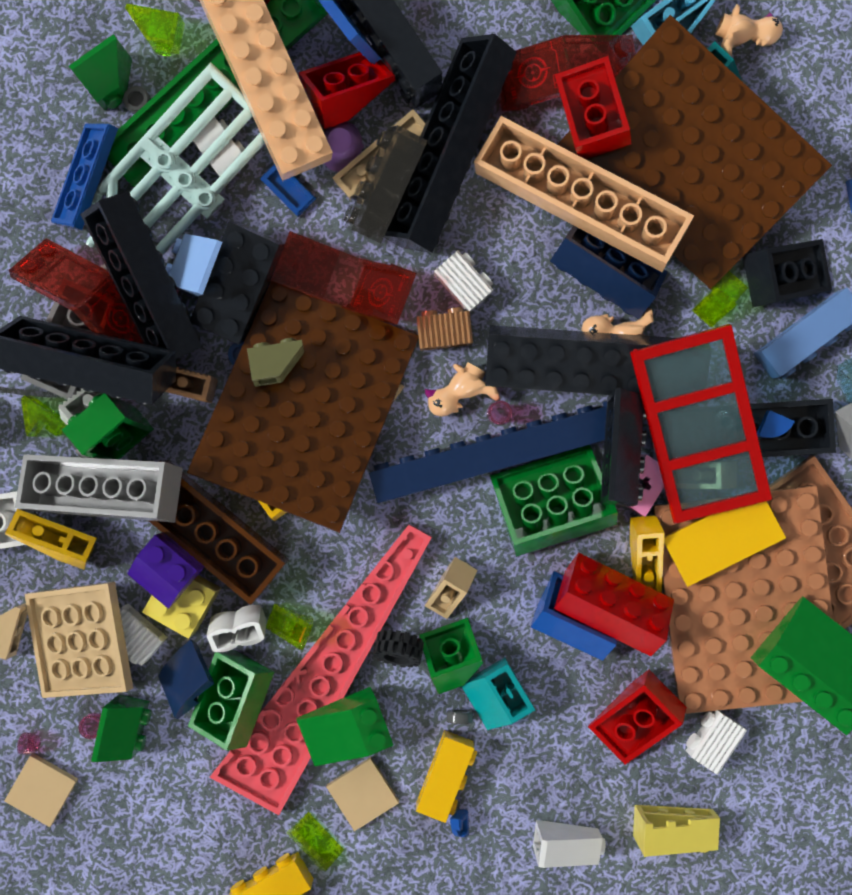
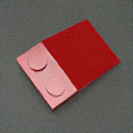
[298,52,395,129]
[555,56,632,159]
[588,669,687,765]

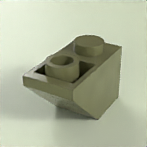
[247,338,304,387]

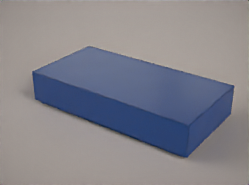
[260,164,316,217]

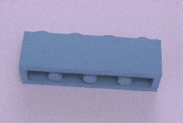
[753,288,852,379]

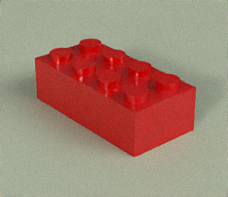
[554,552,674,656]

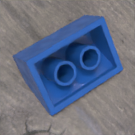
[531,571,617,661]

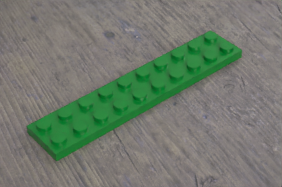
[108,0,328,187]

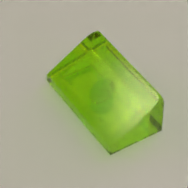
[286,812,344,871]

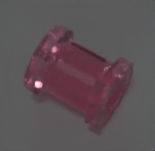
[487,400,512,425]

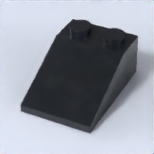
[743,239,832,308]

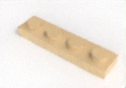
[332,109,426,200]

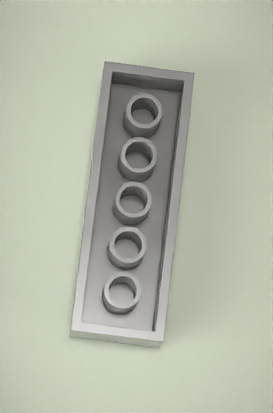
[15,454,183,523]

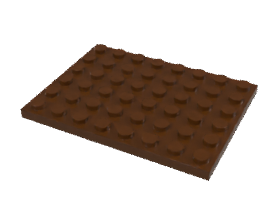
[557,15,832,289]
[187,279,419,533]

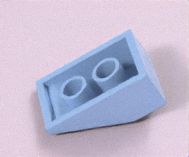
[165,233,222,297]

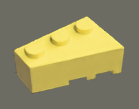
[633,805,720,857]

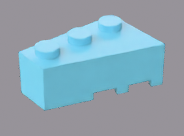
[631,0,715,46]

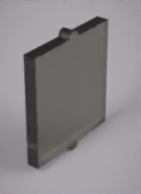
[0,387,59,397]

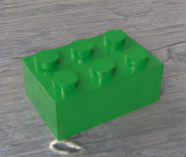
[62,393,154,460]
[188,650,274,751]

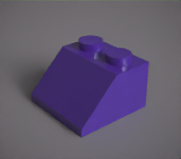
[127,532,204,609]

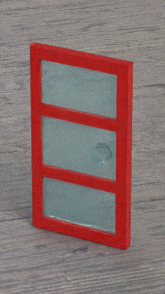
[630,324,772,523]

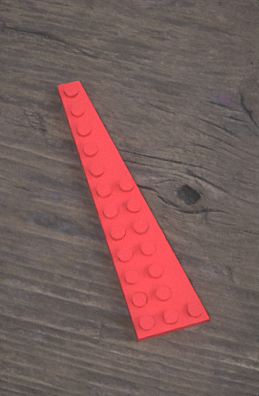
[210,524,432,815]

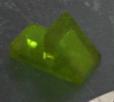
[691,271,748,328]
[21,395,66,437]
[266,603,313,650]

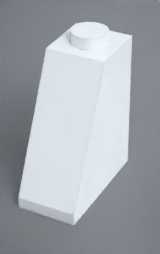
[533,820,606,868]

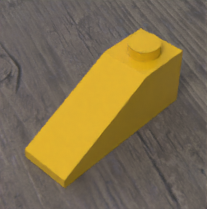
[5,509,97,570]
[630,515,664,593]

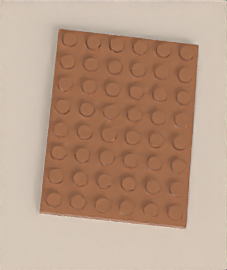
[653,485,833,714]

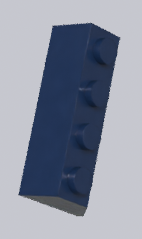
[550,225,667,320]

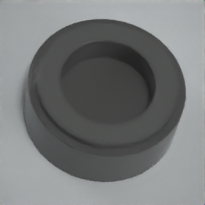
[123,86,151,114]
[447,710,473,724]

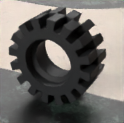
[373,630,424,668]

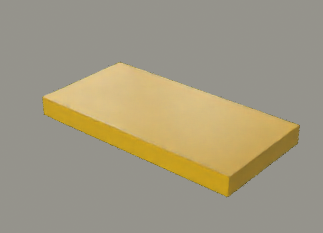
[664,501,786,587]

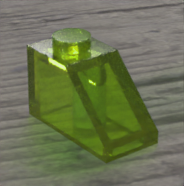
[125,3,185,56]

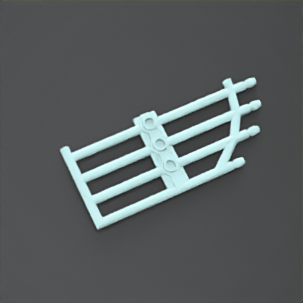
[86,62,265,303]

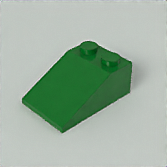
[296,687,394,766]

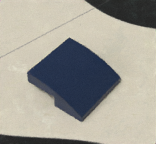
[158,639,214,719]

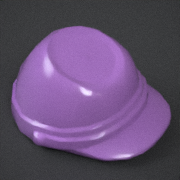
[324,122,364,172]

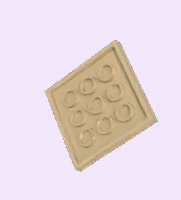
[24,582,133,698]

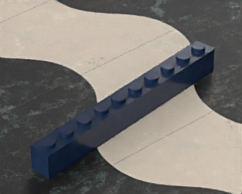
[369,401,607,503]

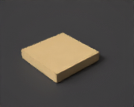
[4,753,78,827]
[326,757,399,831]

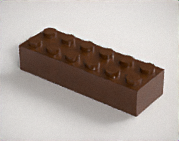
[149,460,289,605]

